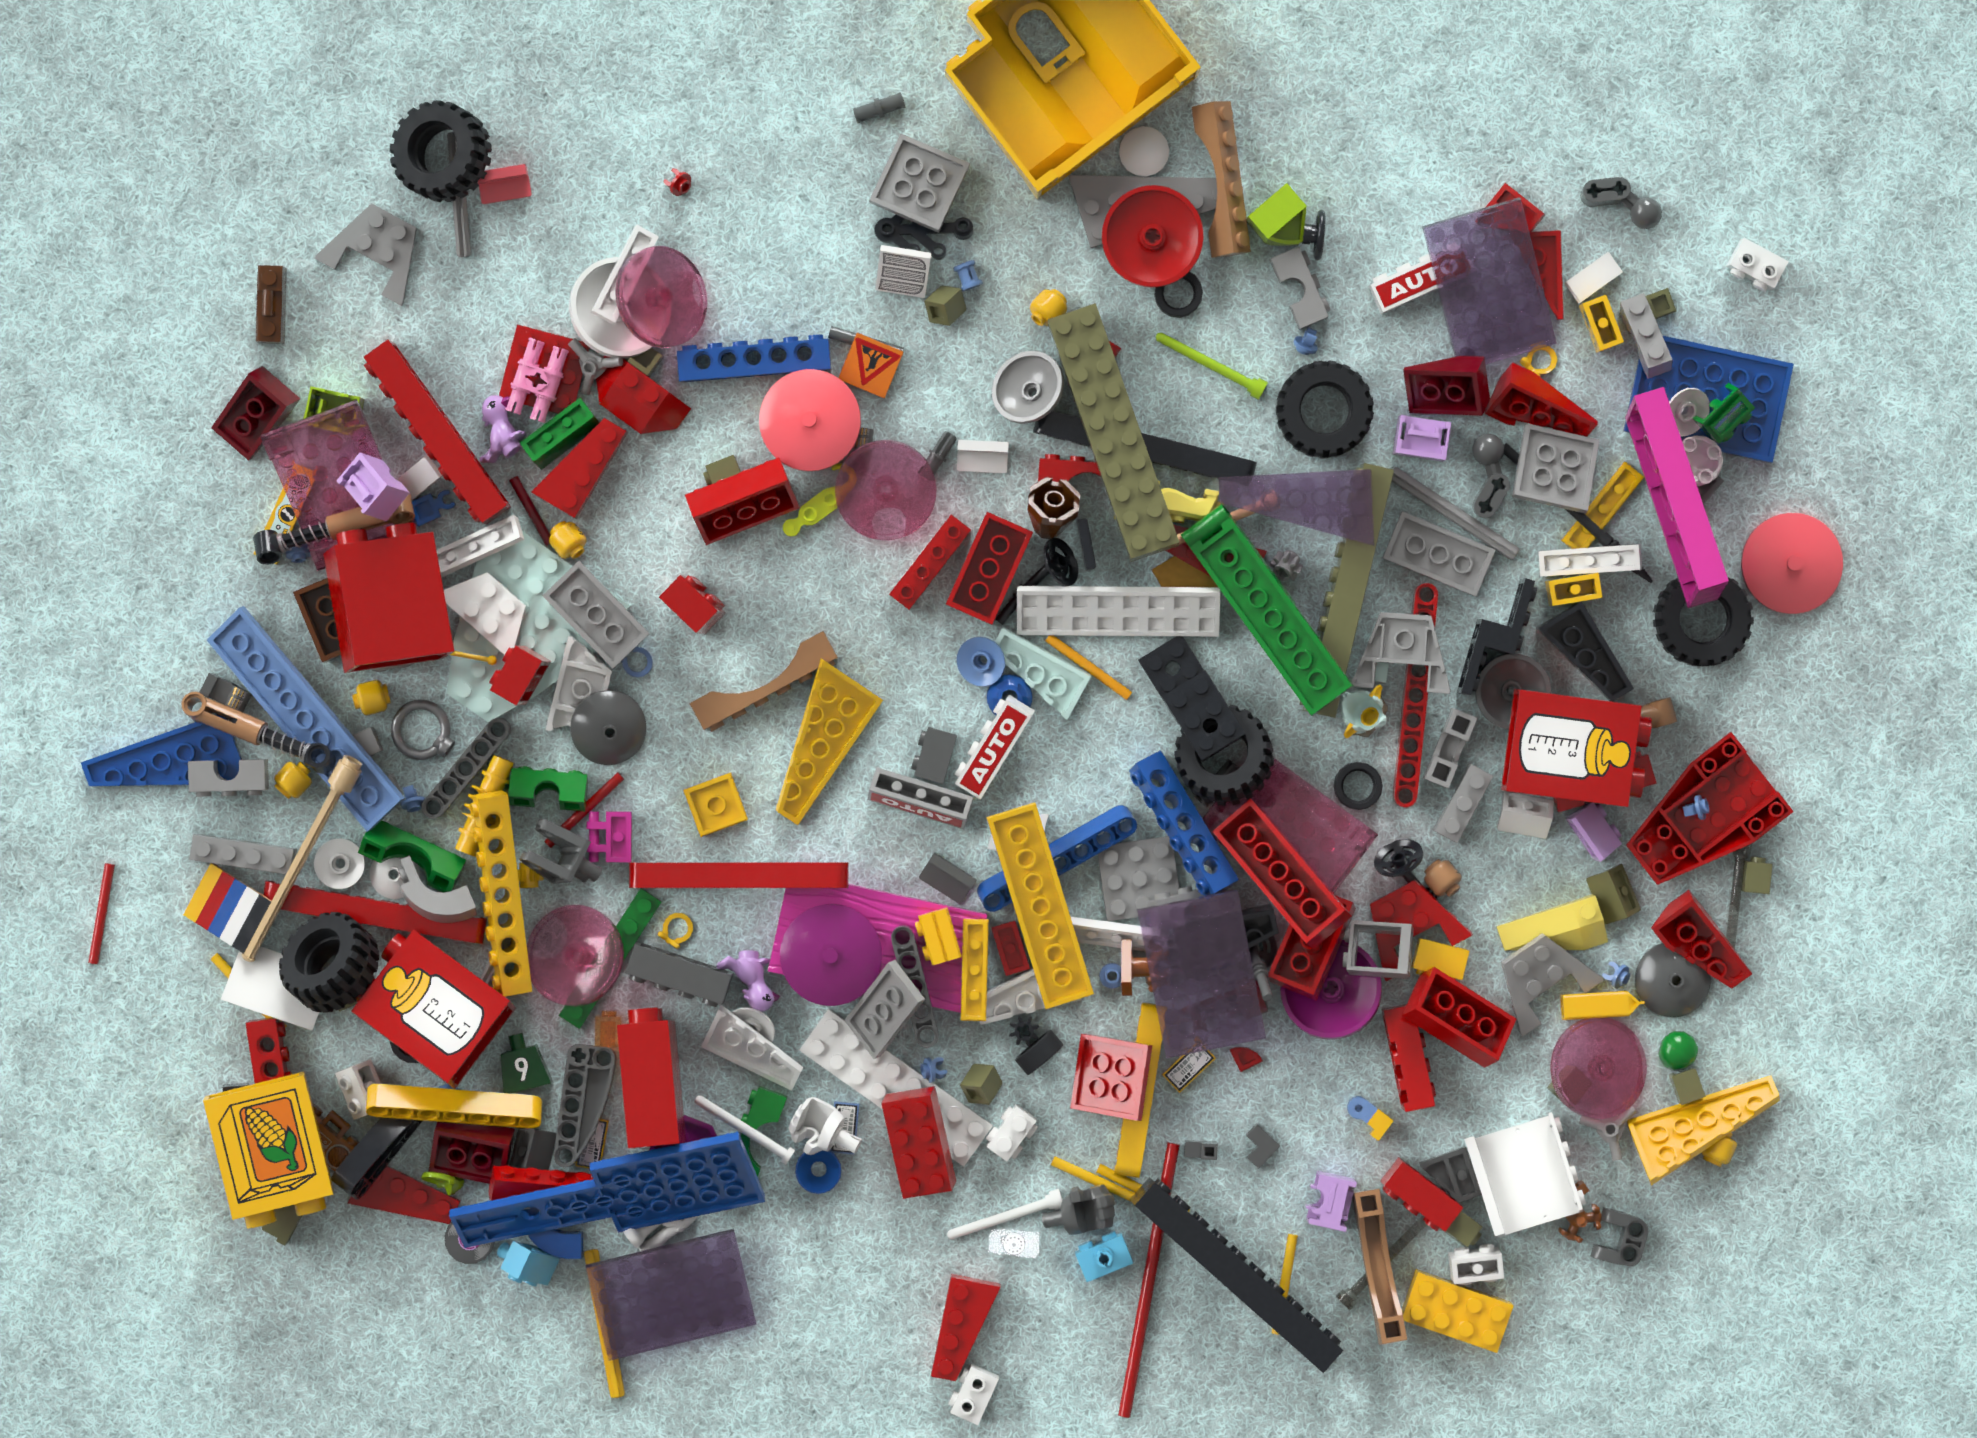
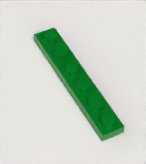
[558,888,662,1029]

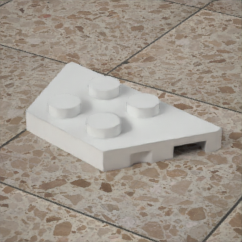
[444,572,526,655]
[545,635,612,731]

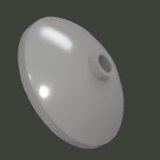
[992,351,1064,424]

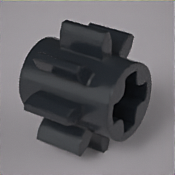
[1009,1015,1039,1046]

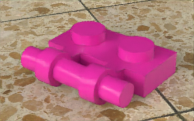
[586,811,632,862]

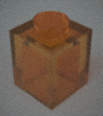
[595,1010,622,1047]

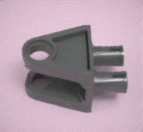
[519,819,602,884]

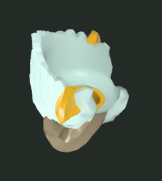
[1339,685,1388,738]

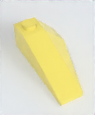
[1496,894,1608,950]

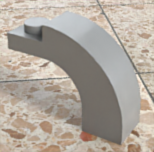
[398,856,477,923]

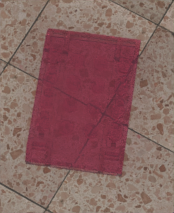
[261,400,395,571]
[1202,758,1378,894]

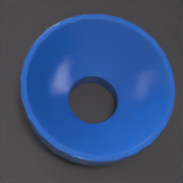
[987,674,1033,715]
[795,1150,842,1194]

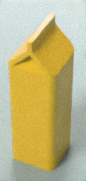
[1560,990,1645,1020]

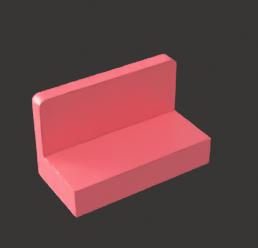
[477,164,532,204]

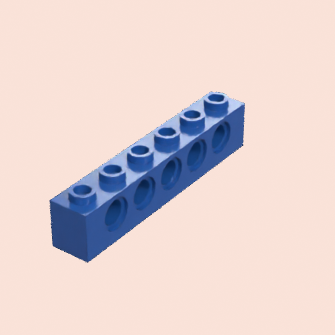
[677,334,831,383]
[1129,750,1239,900]

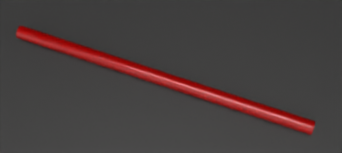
[1118,1142,1180,1418]

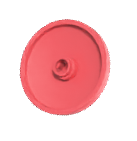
[759,369,861,471]
[1741,513,1843,614]

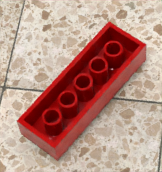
[659,575,726,635]
[1212,798,1352,949]

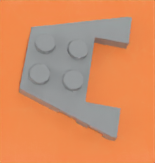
[314,203,417,306]
[1351,612,1451,694]
[1501,933,1604,1036]

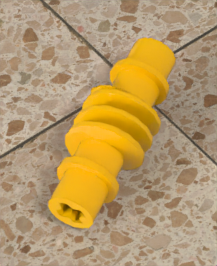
[455,755,514,857]

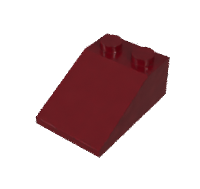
[1403,356,1490,416]
[211,366,300,461]

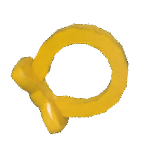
[1519,344,1557,377]
[657,913,693,950]

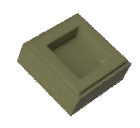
[1646,288,1676,319]

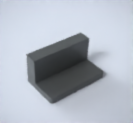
[919,852,977,904]
[509,1128,556,1170]

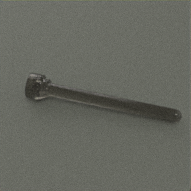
[1726,844,1752,949]
[1336,1216,1427,1310]

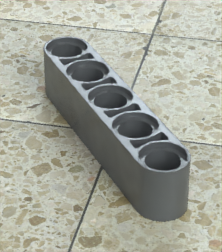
[421,718,511,819]
[891,925,939,1048]

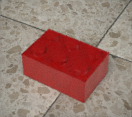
[1380,1157,1463,1232]

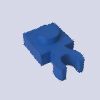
[412,490,456,527]

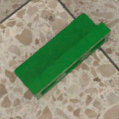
[520,397,600,470]

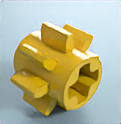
[517,862,544,888]

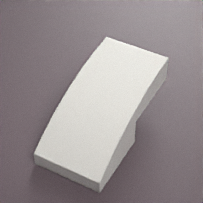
[1564,252,1623,303]
[397,455,442,501]

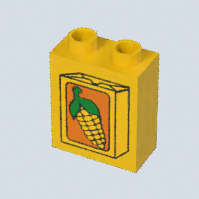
[203,1071,334,1229]

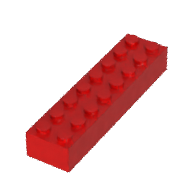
[364,339,511,524]

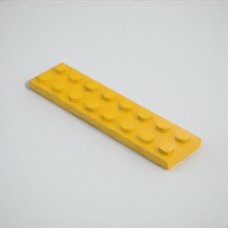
[986,802,1094,1009]

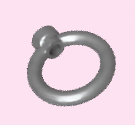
[391,699,455,760]

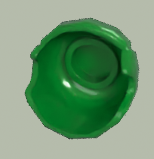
[1658,1031,1698,1071]

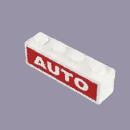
[1369,242,1476,314]
[954,695,1035,800]

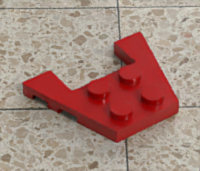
[1370,879,1473,981]

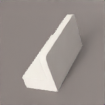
[957,440,1009,473]
[1497,792,1554,839]

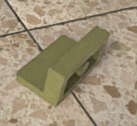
[1586,864,1641,924]
[262,1205,303,1246]

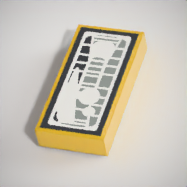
[1162,1040,1216,1093]
[575,1119,609,1169]

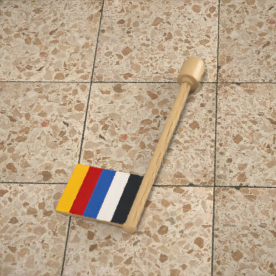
[183,755,362,962]

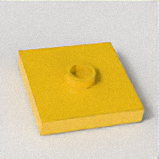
[683,772,748,837]

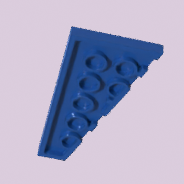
[81,715,242,786]

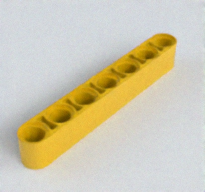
[1114,1002,1167,1178]
[366,1084,542,1128]

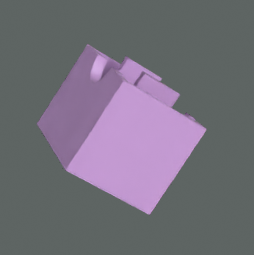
[1392,415,1451,462]
[337,453,410,521]
[1305,1171,1357,1232]

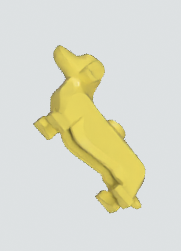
[1114,481,1224,523]

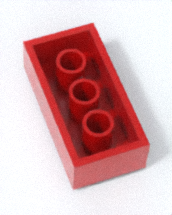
[685,457,800,545]
[946,512,1033,625]
[489,645,551,706]
[1268,895,1356,1001]
[1402,967,1517,1068]
[881,1086,957,1199]

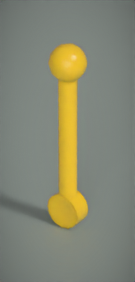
[450,651,497,665]

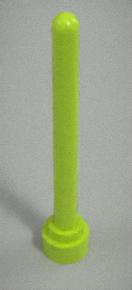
[1155,332,1268,400]

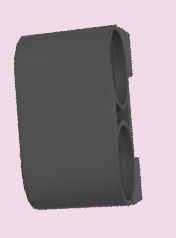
[1590,1207,1648,1266]

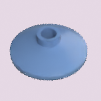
[957,637,1005,686]

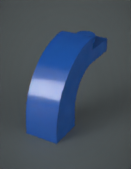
[521,1207,584,1259]

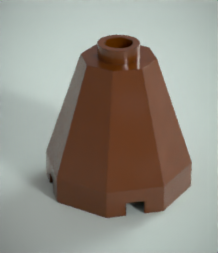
[1027,477,1080,539]

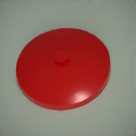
[1102,185,1204,288]

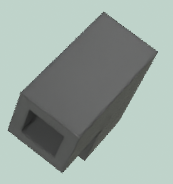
[1246,1123,1280,1169]
[1184,1140,1218,1160]

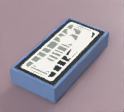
[830,1101,859,1154]

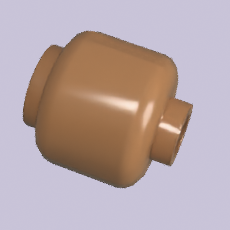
[1424,859,1462,897]

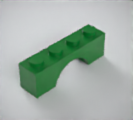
[358,821,466,893]
[741,1086,788,1177]

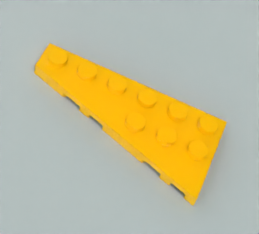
[776,658,883,825]
[1627,1075,1780,1186]

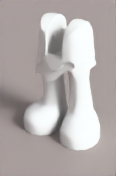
[623,1216,698,1266]

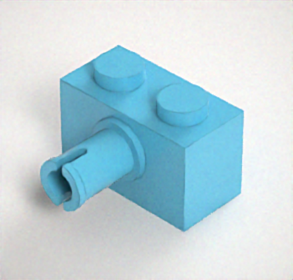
[1075,1231,1133,1282]
[497,1241,560,1287]

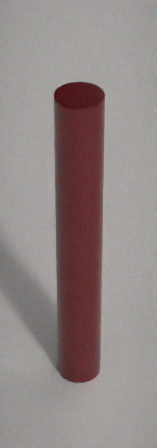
[509,476,550,546]

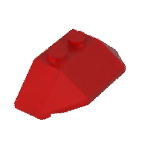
[596,356,691,434]

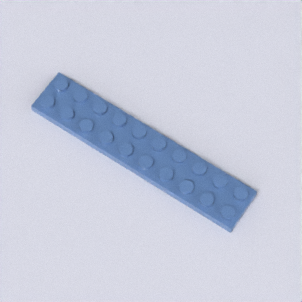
[207,606,405,832]

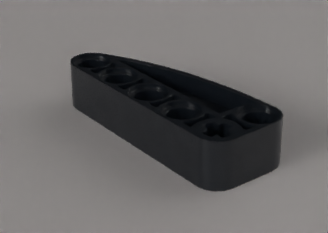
[331,1117,423,1200]

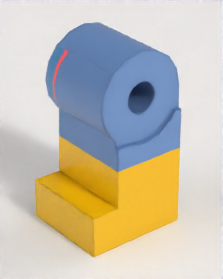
[1347,1096,1393,1141]

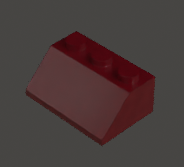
[429,1122,515,1184]

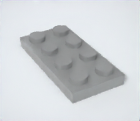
[1382,511,1495,597]
[542,561,650,669]
[844,960,925,1059]

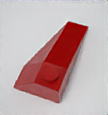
[1484,362,1598,437]
[1651,890,1752,989]

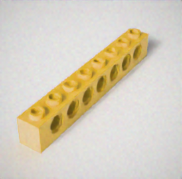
[470,790,532,997]

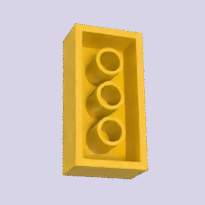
[1401,1269,1514,1353]

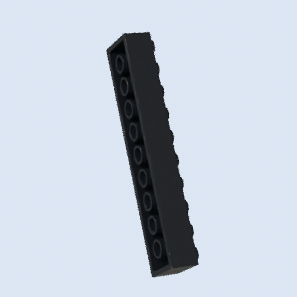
[1130,1177,1344,1373]

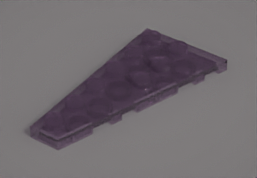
[1219,469,1375,546]

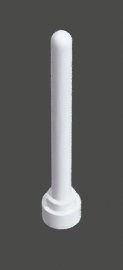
[947,1189,1063,1239]

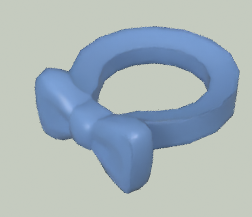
[621,646,653,677]

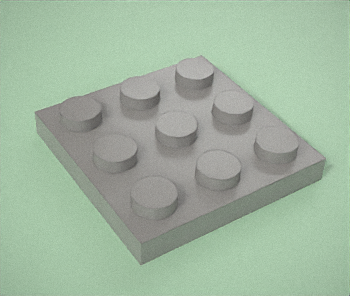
[869,134,970,233]
[1512,423,1600,514]
[1098,836,1179,921]

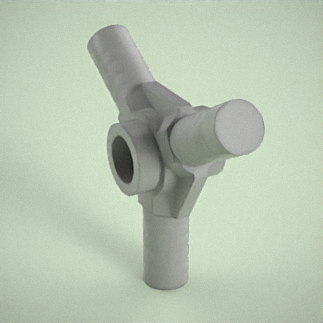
[568,338,623,395]
[1579,1104,1638,1161]

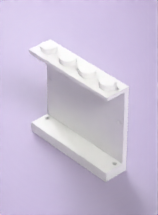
[1465,1112,1586,1238]

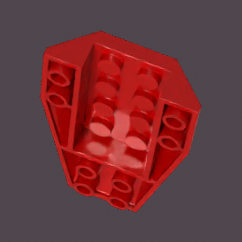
[1626,732,1794,885]

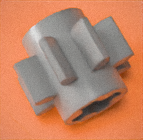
[1270,550,1303,581]

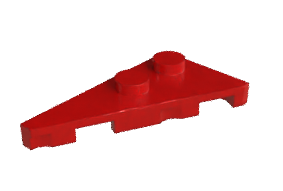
[1512,230,1564,320]

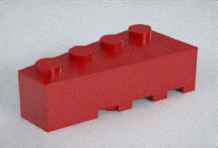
[531,418,628,519]
[1381,1004,1436,1112]
[931,1274,1001,1381]

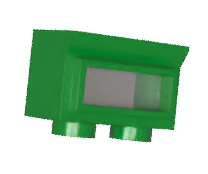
[1693,383,1755,444]

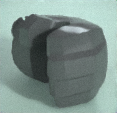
[1042,1185,1115,1235]

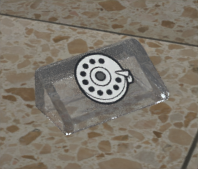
[988,1227,1041,1259]

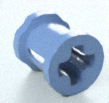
[953,260,983,292]

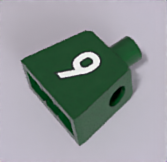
[501,1032,553,1094]

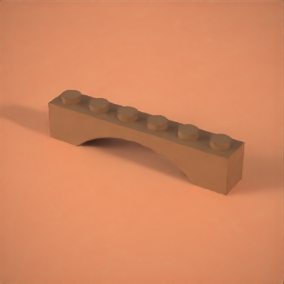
[1192,101,1251,258]
[689,631,838,732]
[1352,1189,1407,1345]

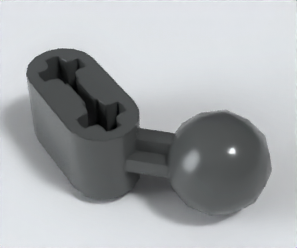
[1580,177,1662,229]
[1472,434,1510,518]

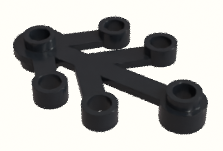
[874,214,973,260]

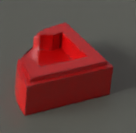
[1229,1047,1263,1072]

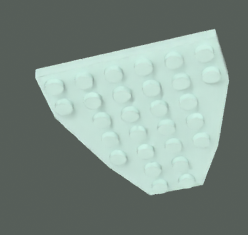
[446,531,631,722]

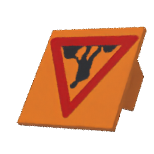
[838,332,904,399]

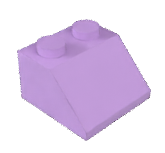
[1565,802,1622,862]

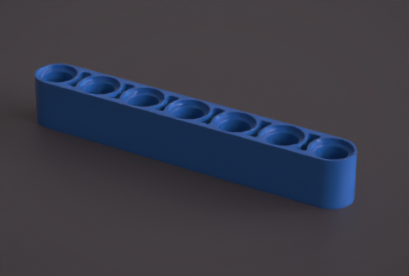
[977,805,1137,912]

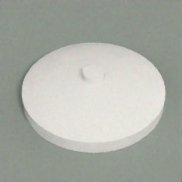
[569,257,670,358]

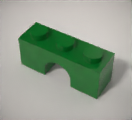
[508,766,588,812]

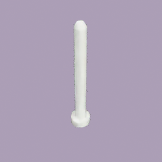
[694,1095,795,1165]

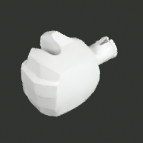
[789,1097,862,1155]

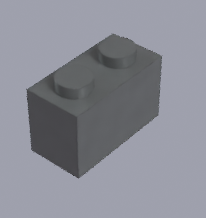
[911,727,957,784]

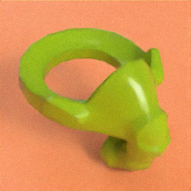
[421,1171,464,1196]

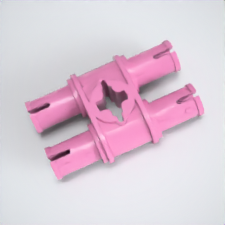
[505,338,569,423]

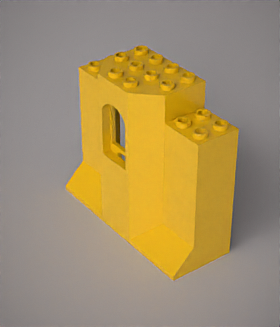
[945,0,1201,199]

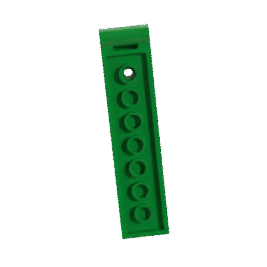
[1181,504,1354,716]

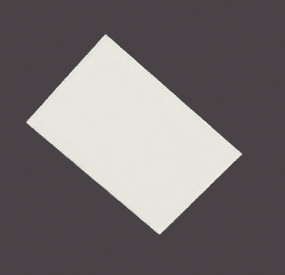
[221,946,324,1031]

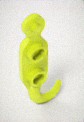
[783,463,856,537]

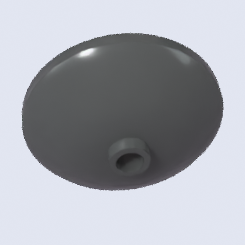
[1475,654,1551,729]
[570,690,646,765]
[1635,943,1711,1017]

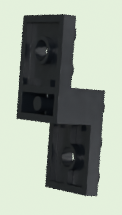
[1457,578,1537,695]
[1138,636,1246,762]

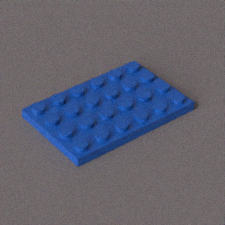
[1623,336,1794,463]

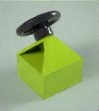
[1246,183,1326,260]

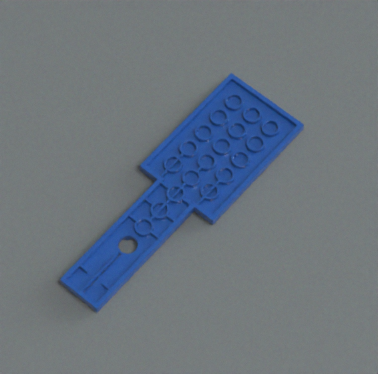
[449,1132,765,1248]

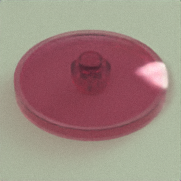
[615,246,707,348]
[835,440,936,540]
[527,905,624,1007]
[1550,1018,1647,1119]

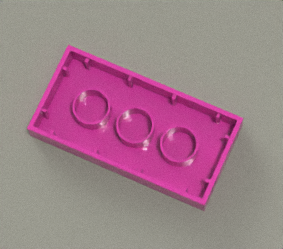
[1625,387,1729,608]
[768,884,987,1013]

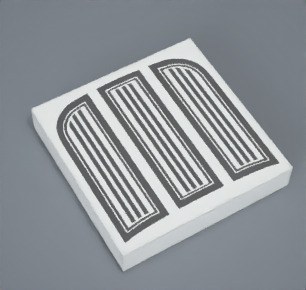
[875,245,931,298]

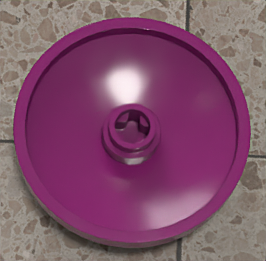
[780,904,882,1006]
[1280,940,1382,1040]

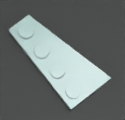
[995,627,1092,720]

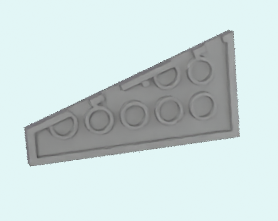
[1068,175,1217,248]

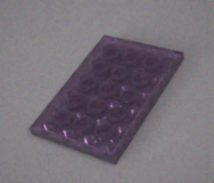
[1422,198,1557,364]
[1137,889,1266,1059]
[585,1229,757,1361]

